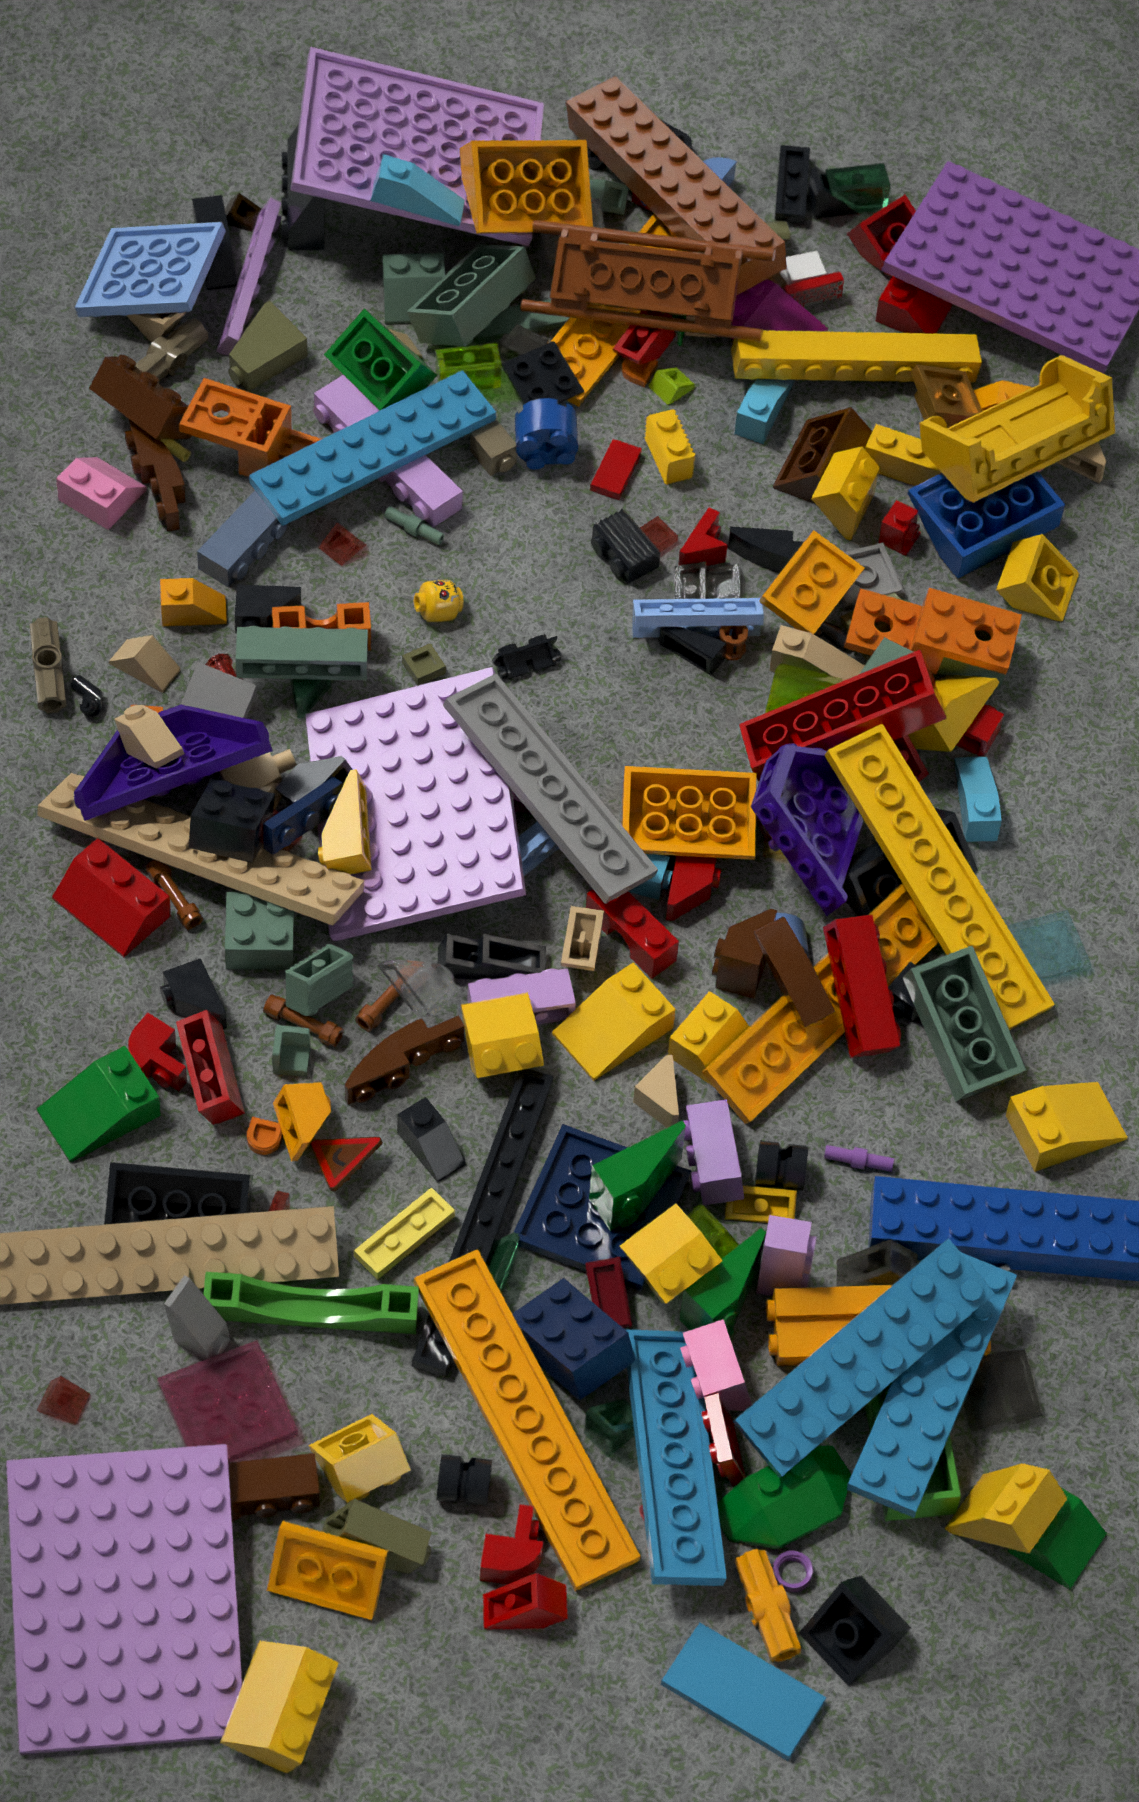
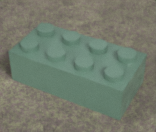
[407,244,536,347]
[903,946,1026,1102]

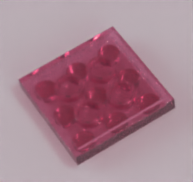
[157,1340,298,1463]

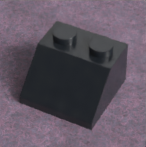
[799,1575,911,1686]

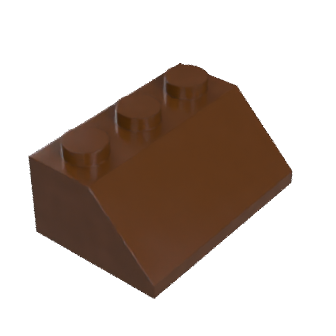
[89,355,192,439]
[772,407,872,504]

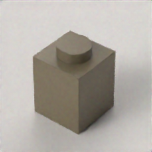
[470,420,517,476]

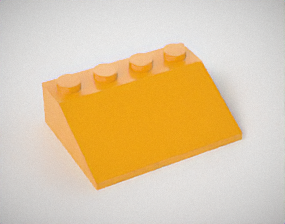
[460,140,593,234]
[622,766,756,860]

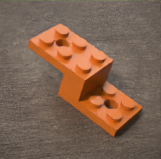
[179,378,321,477]
[844,588,1022,675]

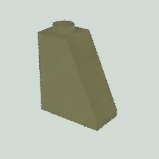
[228,300,308,392]
[322,1499,432,1574]

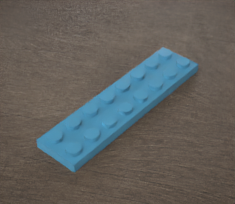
[249,370,496,526]
[732,1238,995,1478]
[847,1253,1017,1518]
[626,1329,727,1586]

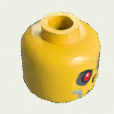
[414,580,463,622]

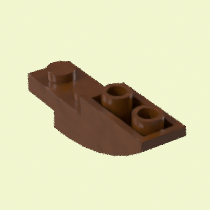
[124,419,186,532]
[345,1015,465,1105]

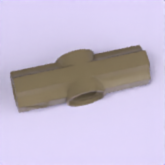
[136,318,208,382]
[29,617,67,714]

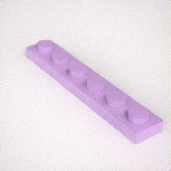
[216,198,282,355]

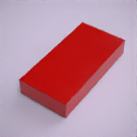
[590,439,642,500]

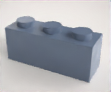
[197,491,287,587]

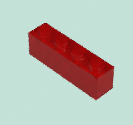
[823,915,901,1058]

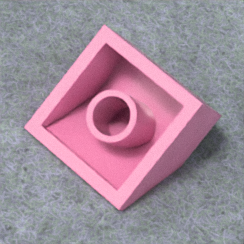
[56,457,147,530]
[680,1320,752,1411]

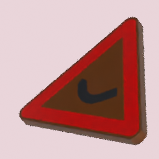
[310,1137,383,1192]

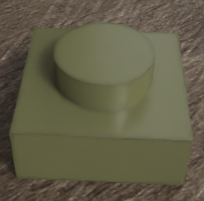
[402,643,446,686]

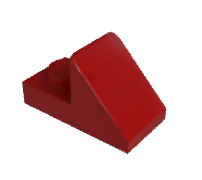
[678,507,728,571]

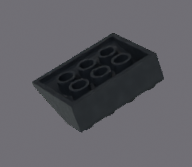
[282,124,324,250]
[104,1162,253,1225]

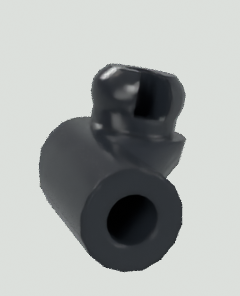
[814,621,847,651]
[70,675,103,717]

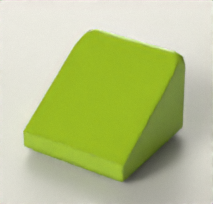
[648,367,696,405]

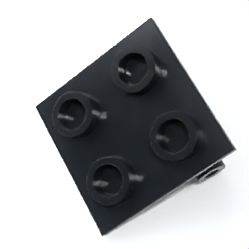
[501,341,584,404]

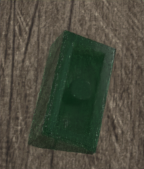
[486,1232,520,1294]

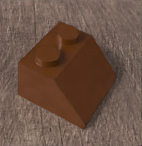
[712,909,777,999]

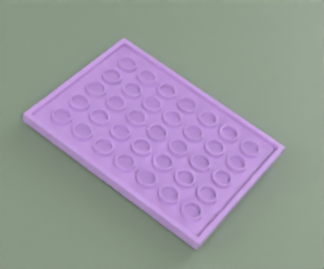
[291,47,544,246]
[305,667,526,941]
[6,1444,242,1755]

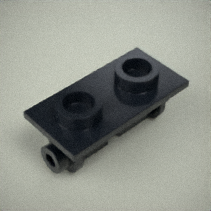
[491,634,561,680]

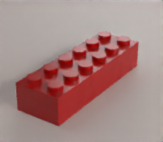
[739,649,947,782]

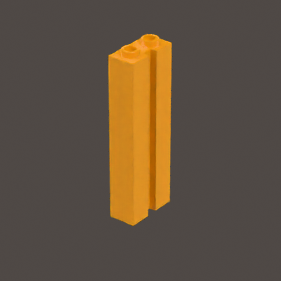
[766,1285,991,1366]

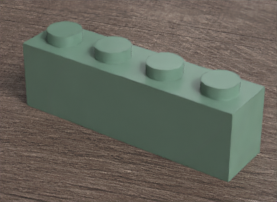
[235,626,368,680]

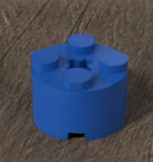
[515,398,578,469]

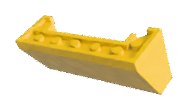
[919,355,1115,503]

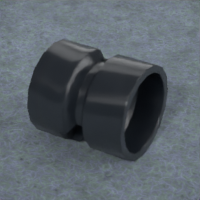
[755,1140,808,1191]
[436,1454,492,1506]

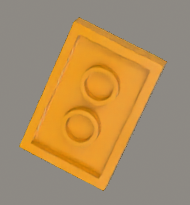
[759,530,865,634]
[267,1521,388,1620]

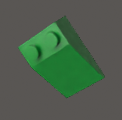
[324,308,437,410]
[36,1046,161,1163]
[589,1120,686,1231]
[679,1227,766,1337]

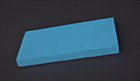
[661,1622,826,1761]

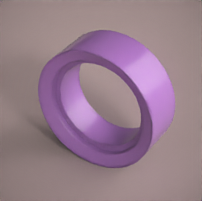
[773,1551,813,1593]

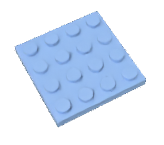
[75,222,226,317]

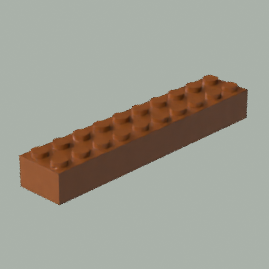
[566,76,787,296]

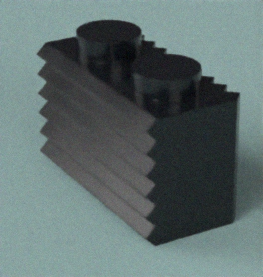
[591,509,660,584]

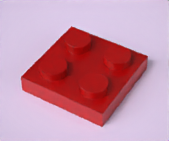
[702,1394,746,1487]

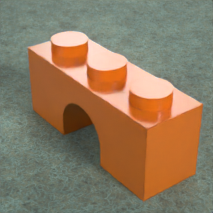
[272,602,371,651]

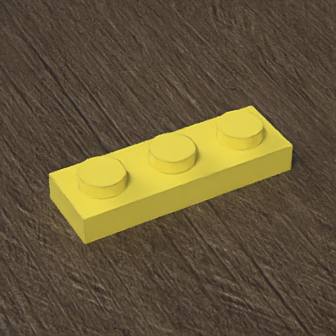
[354,1187,455,1280]

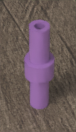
[824,1145,894,1172]

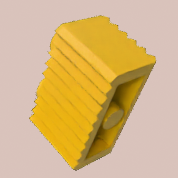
[644,409,696,485]

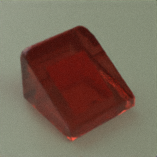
[318,522,367,566]
[37,1376,90,1424]

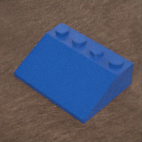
[907,471,1065,579]

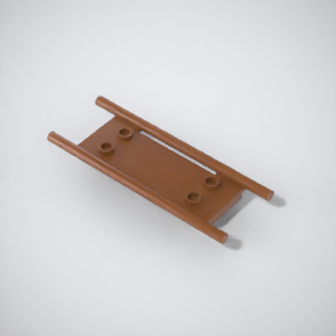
[521,220,775,342]

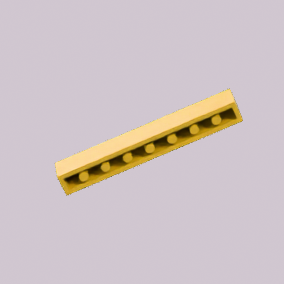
[731,330,982,382]

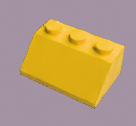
[220,1641,339,1773]

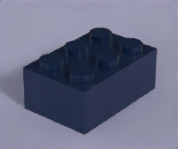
[512,1278,635,1400]

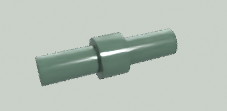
[384,506,445,545]

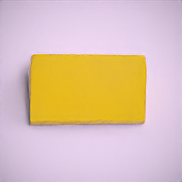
[725,1185,797,1223]

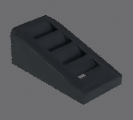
[659,627,727,675]

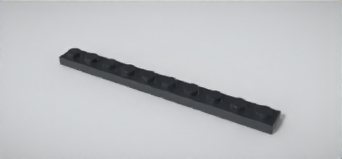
[412,1069,554,1377]

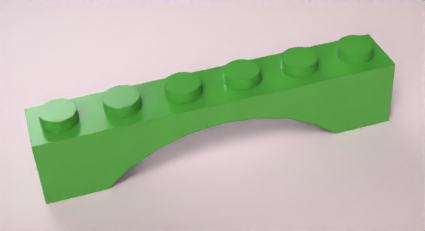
[203,1272,419,1334]

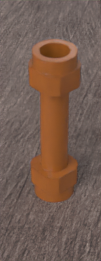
[146,859,203,930]
[355,962,422,1032]
[263,994,344,1047]

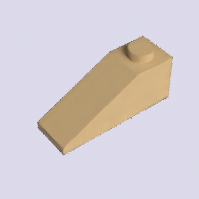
[769,625,865,687]

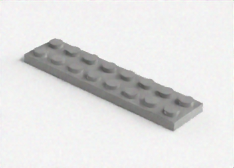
[443,673,658,904]

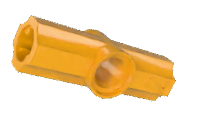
[735,1549,801,1662]

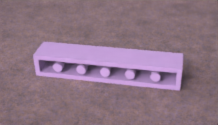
[313,375,463,528]

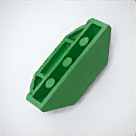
[717,1446,852,1549]

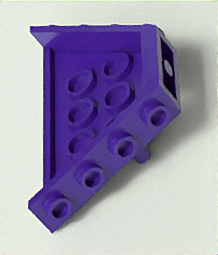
[74,704,273,821]
[750,744,864,916]

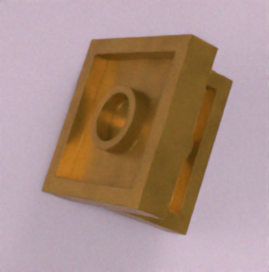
[910,364,982,428]

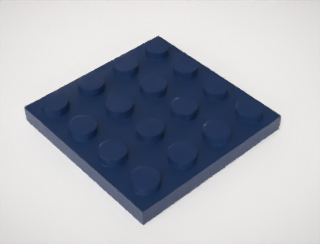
[511,1124,691,1291]

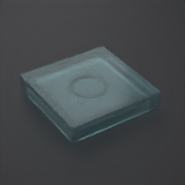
[1007,910,1092,982]

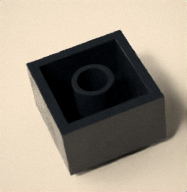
[188,779,275,863]

